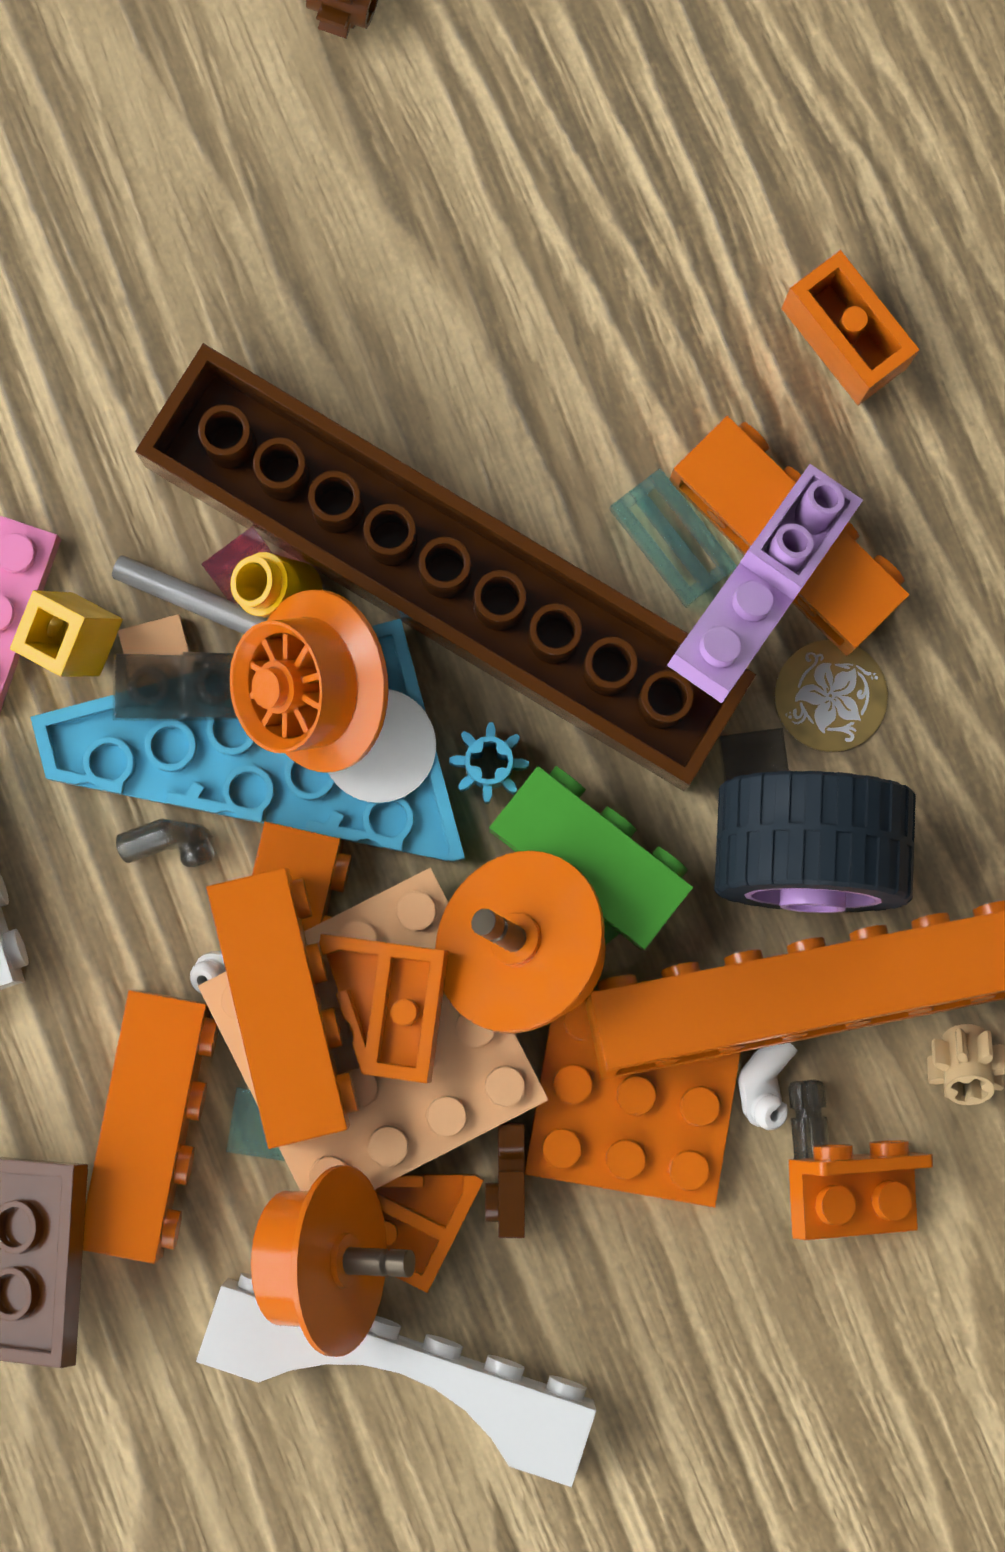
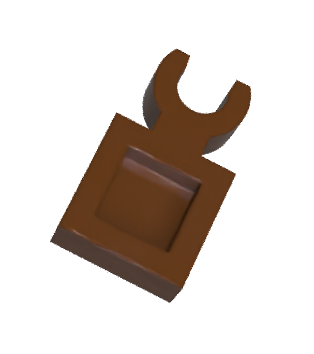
[485,1123,525,1238]

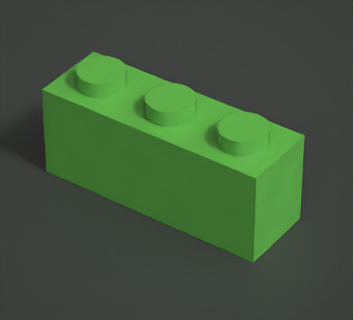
[489,766,693,950]

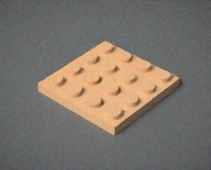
[198,867,548,1191]

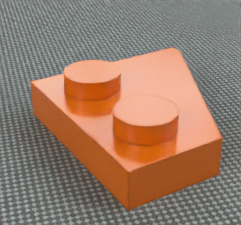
[319,934,449,1083]
[375,1174,484,1293]

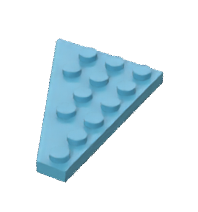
[30,618,465,862]

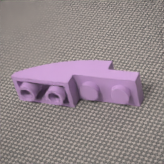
[667,464,863,703]

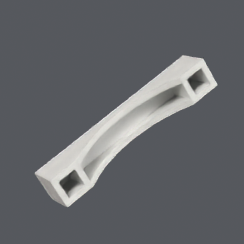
[196,1273,596,1487]

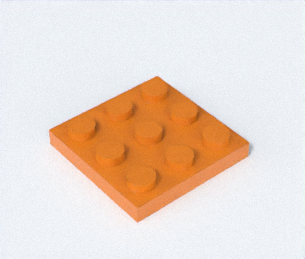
[524,990,741,1208]

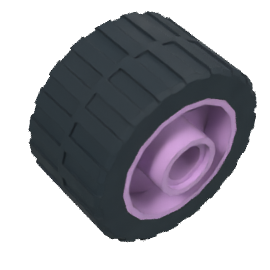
[714,771,916,913]

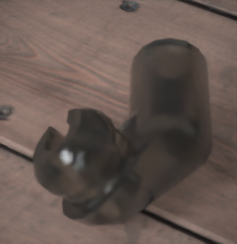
[116,818,215,868]

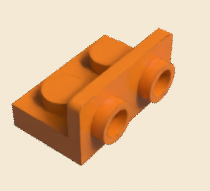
[788,1140,933,1240]

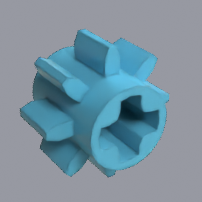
[449,722,529,804]

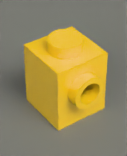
[10,590,123,677]

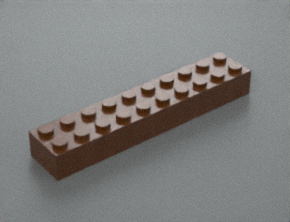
[135,343,756,791]

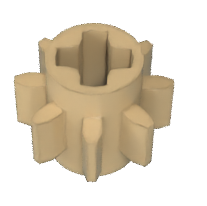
[927,1024,1005,1105]

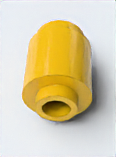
[230,552,323,619]

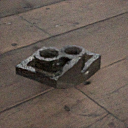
[113,652,238,721]

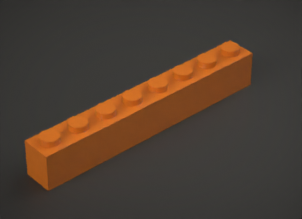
[585,900,1005,1080]

